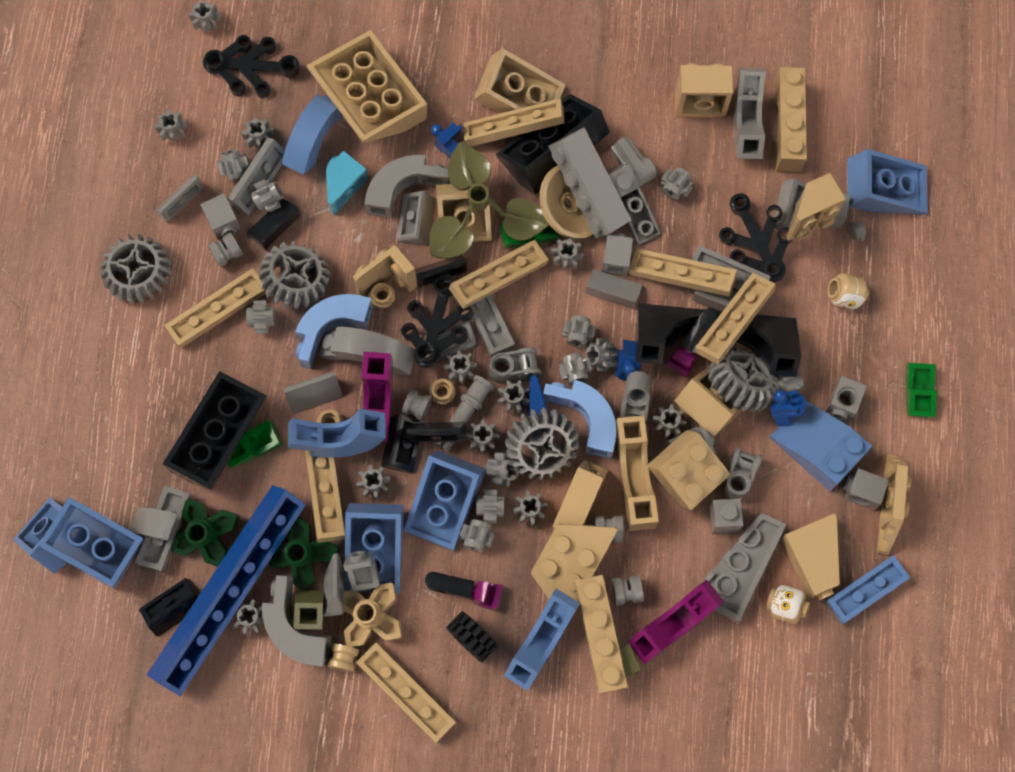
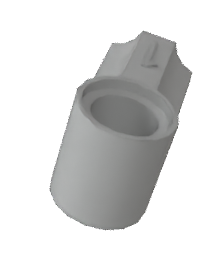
[610,137,657,187]

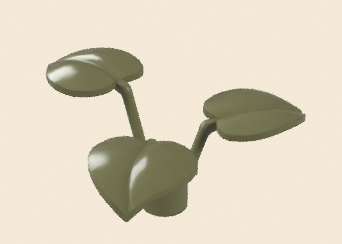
[429,142,549,259]

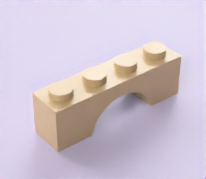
[774,67,807,173]
[616,415,659,531]

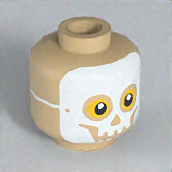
[827,273,869,310]
[767,584,810,625]

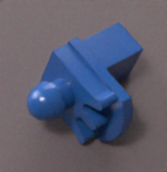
[431,122,464,158]
[615,340,641,381]
[770,390,807,426]

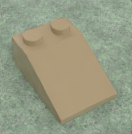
[473,48,566,113]

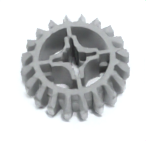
[100,234,172,304]
[258,240,330,310]
[708,347,780,413]
[505,407,579,481]

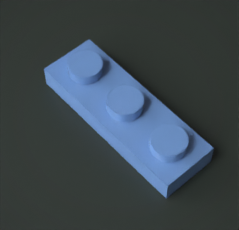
[825,555,910,624]

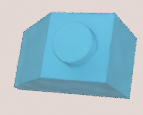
[326,151,368,215]

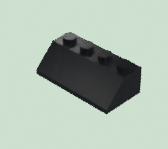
[496,94,610,194]
[163,371,267,490]

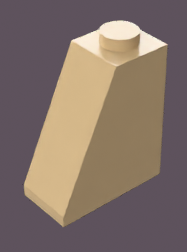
[552,459,609,528]
[780,513,840,601]

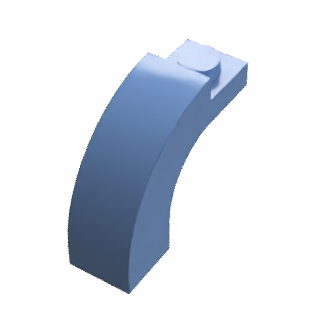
[282,94,343,175]
[288,409,386,458]
[504,588,580,691]

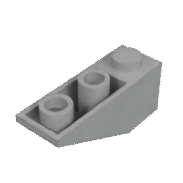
[607,164,661,245]

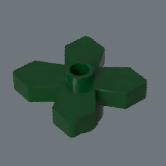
[171,499,240,567]
[268,516,340,590]

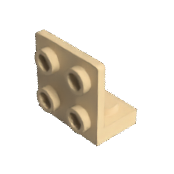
[353,245,418,296]

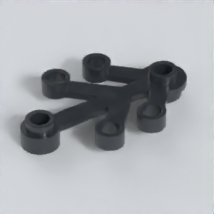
[203,35,300,98]
[719,193,793,283]
[401,274,474,368]

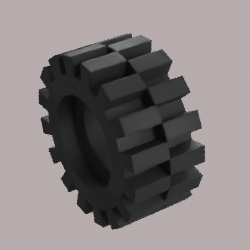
[446,611,498,663]

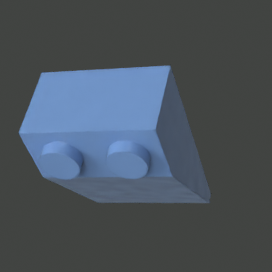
[847,149,928,215]
[769,400,872,491]
[404,450,487,551]
[38,497,144,590]
[345,503,404,594]

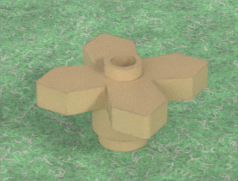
[344,583,403,648]

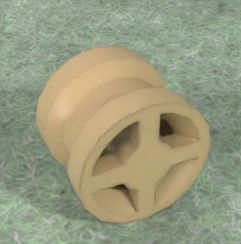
[326,643,359,673]

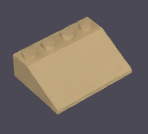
[307,30,427,143]

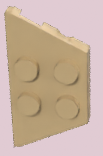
[877,453,912,556]
[531,524,619,602]

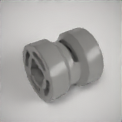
[208,232,243,267]
[594,515,623,543]
[611,575,644,606]

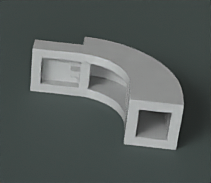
[733,67,766,159]
[364,155,450,218]
[319,327,415,375]
[262,575,332,666]

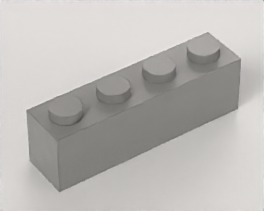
[548,127,631,238]

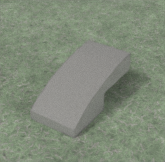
[129,507,177,541]

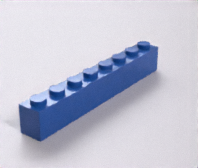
[146,485,306,697]

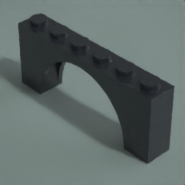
[635,303,801,377]

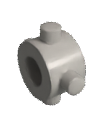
[849,222,866,241]

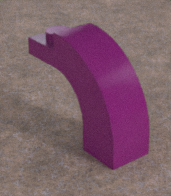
[361,351,393,444]
[627,579,724,664]

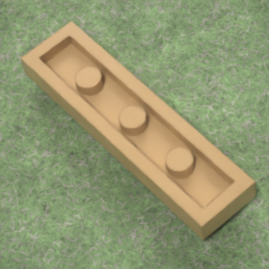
[464,98,565,147]
[449,239,549,309]
[629,248,737,297]
[164,268,266,349]
[695,273,776,364]
[305,450,345,543]
[575,575,628,694]
[356,643,456,744]

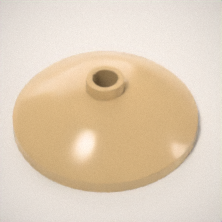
[540,165,593,239]

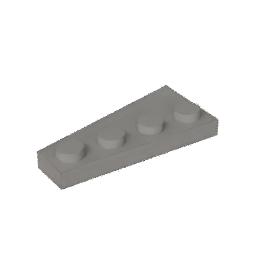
[703,513,787,623]

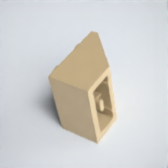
[786,173,846,241]

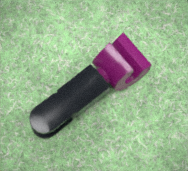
[666,308,719,378]
[425,572,503,611]

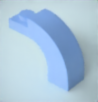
[295,294,373,369]
[543,380,616,459]

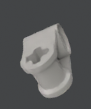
[489,347,542,384]
[620,371,650,423]
[722,446,762,500]

